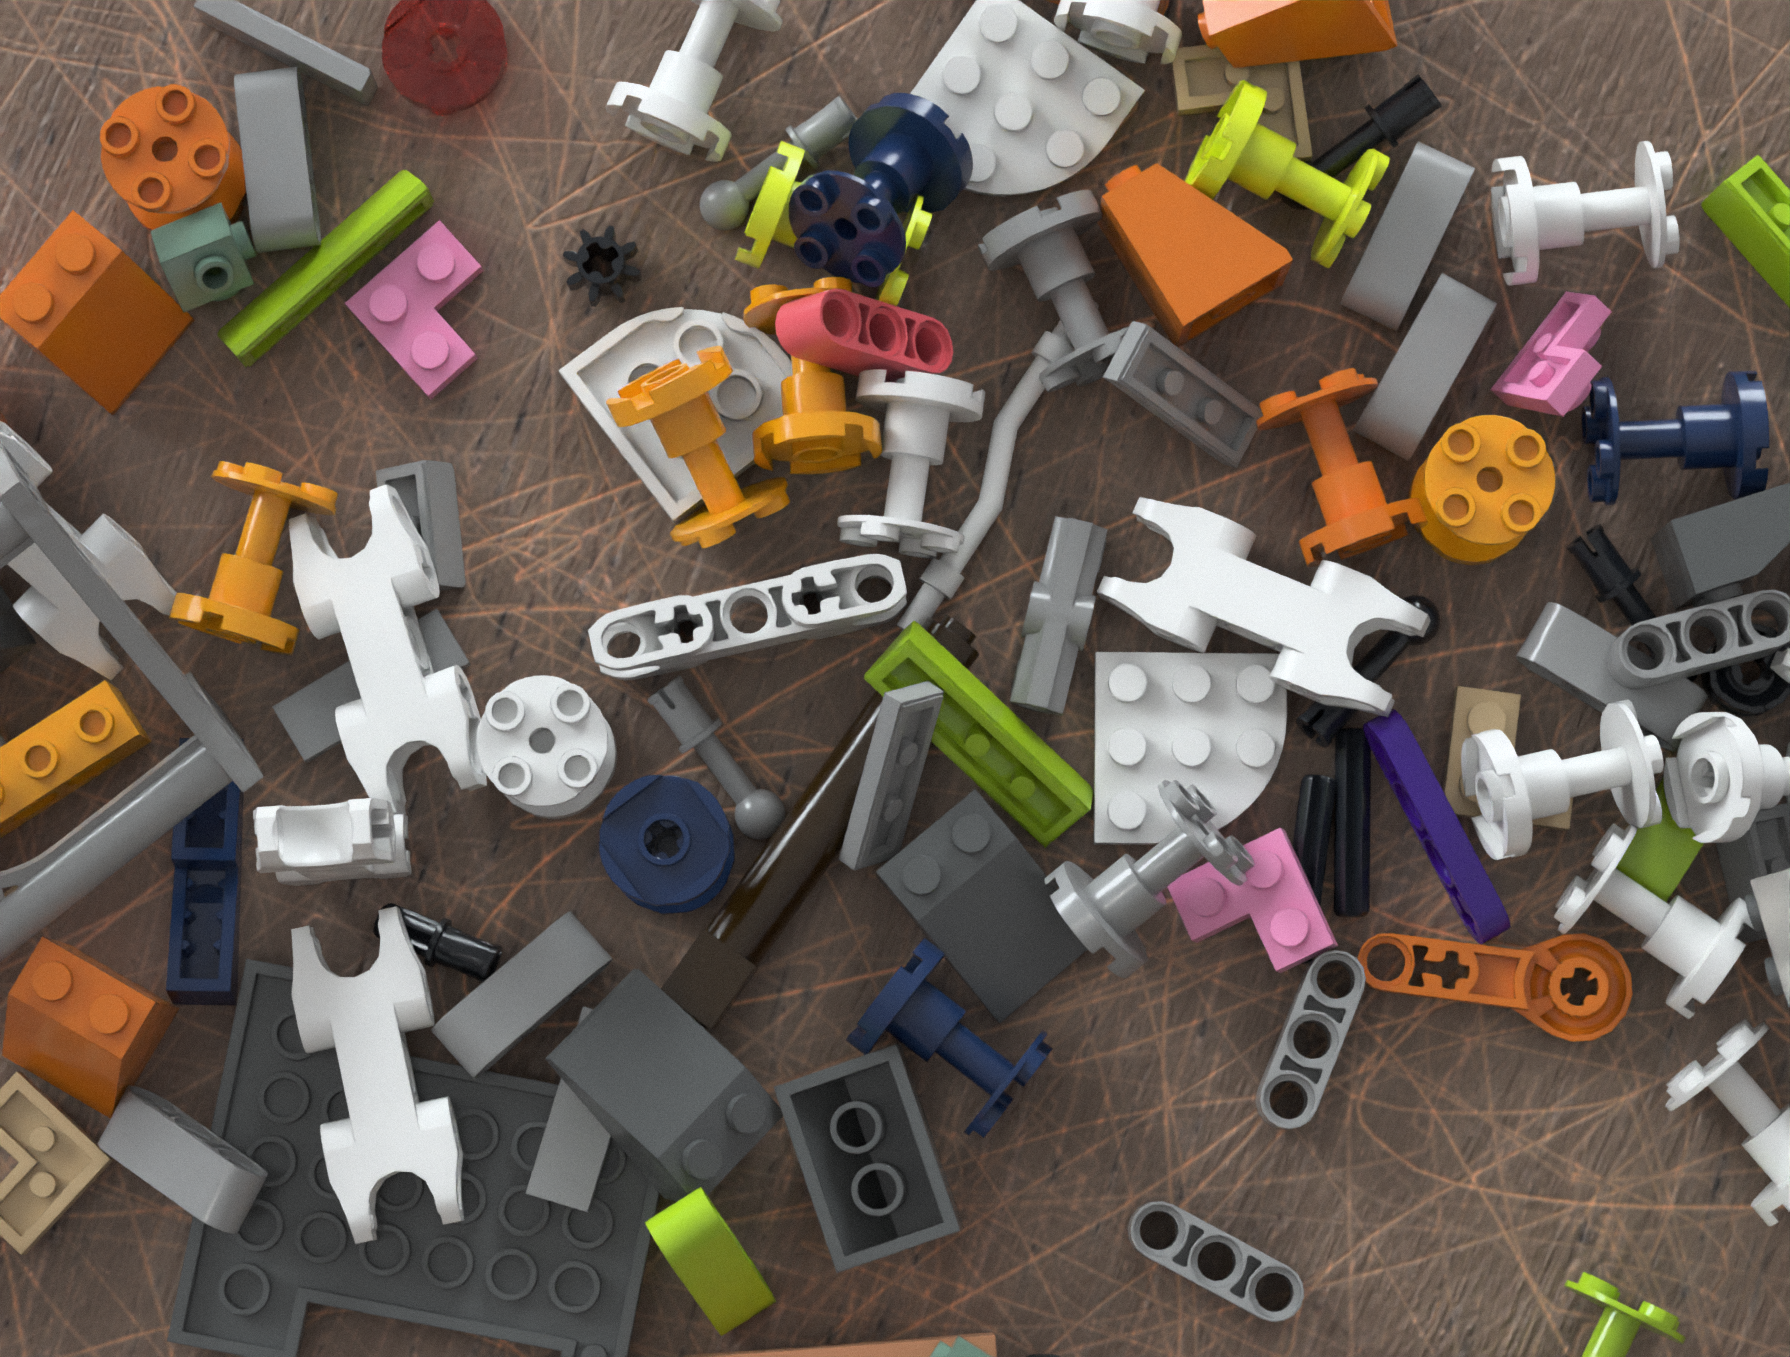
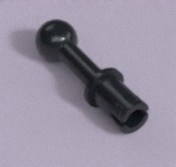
[1278,74,1442,210]
[1567,524,1699,682]
[1296,595,1440,748]

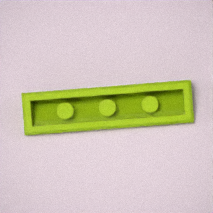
[1701,155,1790,308]
[217,170,434,368]
[864,621,1093,848]

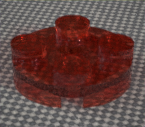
[382,0,509,116]

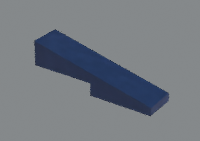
[166,738,245,1006]

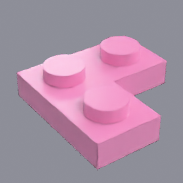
[345,220,483,400]
[1490,291,1612,417]
[1167,828,1338,973]

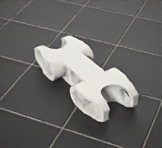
[0,421,177,680]
[289,485,487,815]
[1097,497,1431,717]
[588,554,907,680]
[253,798,411,886]
[291,906,464,1244]

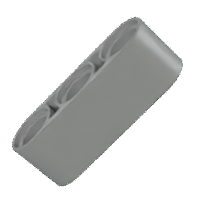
[234,67,321,253]
[1340,141,1475,331]
[1353,273,1497,461]
[1607,589,1790,689]
[1516,602,1708,752]
[431,911,613,1079]
[1255,950,1366,1130]
[98,1085,268,1234]
[1127,1201,1304,1322]

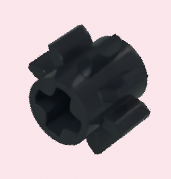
[563,225,642,307]

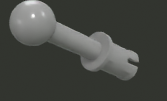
[700,96,857,230]
[647,675,785,840]

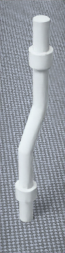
[897,302,1099,630]

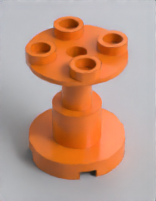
[100,84,247,232]
[1255,368,1428,567]

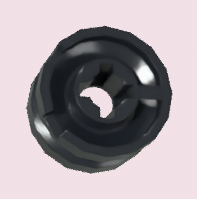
[1701,624,1790,718]

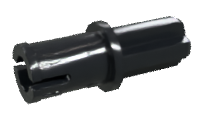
[373,903,502,983]

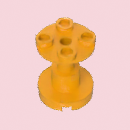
[743,277,882,474]
[606,346,791,548]
[1408,415,1555,565]
[169,461,338,655]

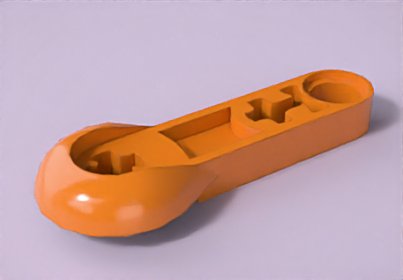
[1357,933,1633,1042]

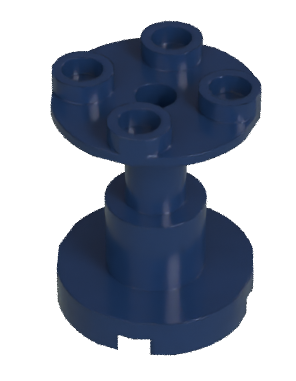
[789,93,973,287]
[1581,371,1769,505]
[599,775,735,915]
[846,938,1053,1138]

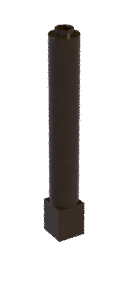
[661,615,979,1032]

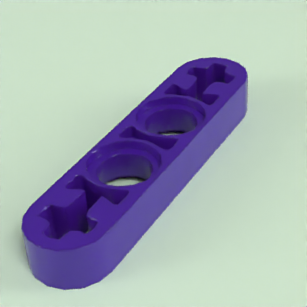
[1363,709,1511,945]

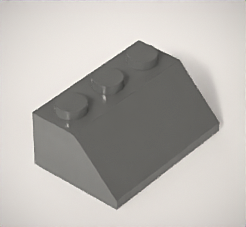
[774,1044,964,1273]

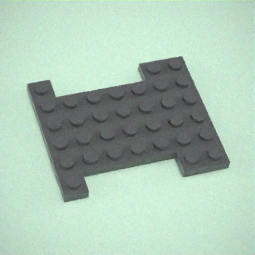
[167,959,660,1357]

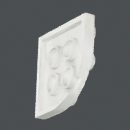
[910,0,1145,197]
[559,307,793,524]
[1093,652,1287,845]

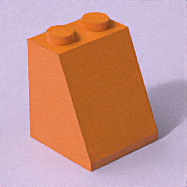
[1198,0,1397,68]
[1097,163,1293,348]
[0,210,195,415]
[2,936,180,1119]

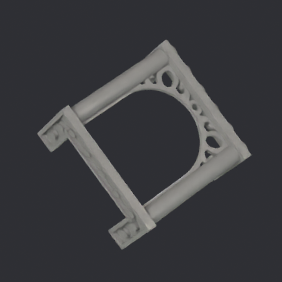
[0,441,264,962]

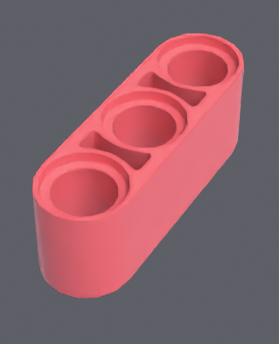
[775,288,953,383]

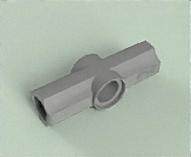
[1010,516,1108,716]

